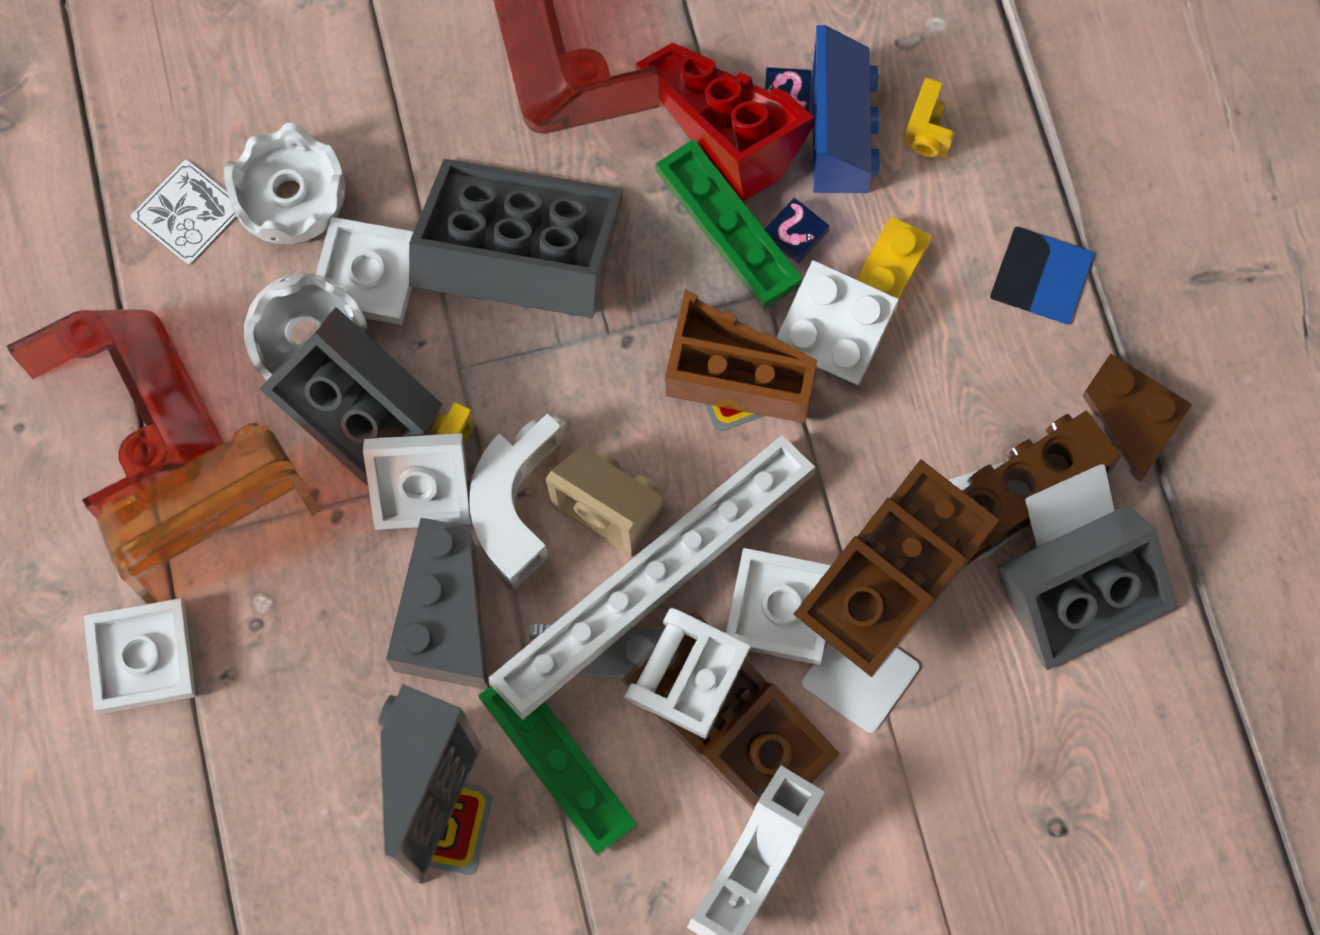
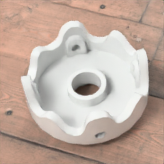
[224,123,345,244]
[244,273,367,380]

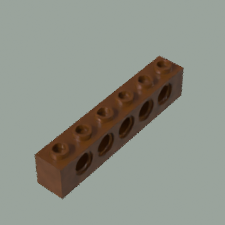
[962,410,1121,567]

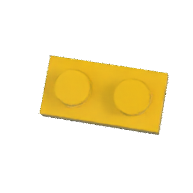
[856,216,932,301]

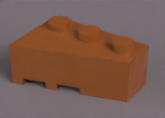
[665,289,817,424]

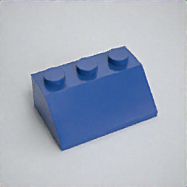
[812,25,880,193]

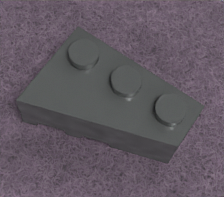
[386,517,489,690]

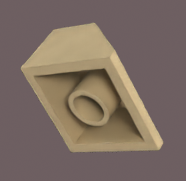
[546,446,663,557]

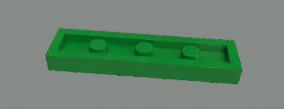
[655,139,802,310]
[478,686,638,857]

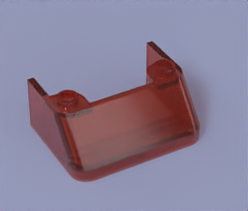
[493,0,659,134]
[7,309,227,529]

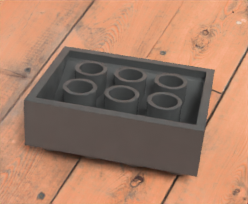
[409,159,623,319]
[378,684,482,884]

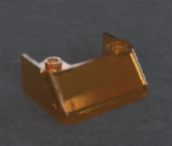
[96,423,321,604]

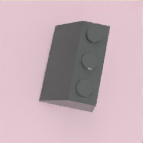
[259,307,443,485]
[998,505,1177,670]

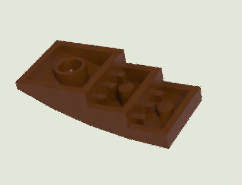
[793,459,1001,678]
[622,610,840,810]

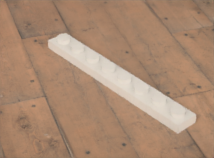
[489,435,815,720]

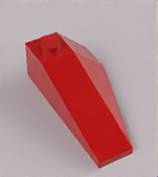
[635,42,815,201]

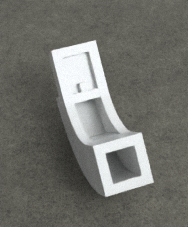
[470,413,564,591]
[687,766,825,935]

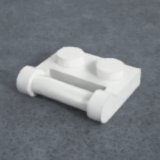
[624,608,751,739]

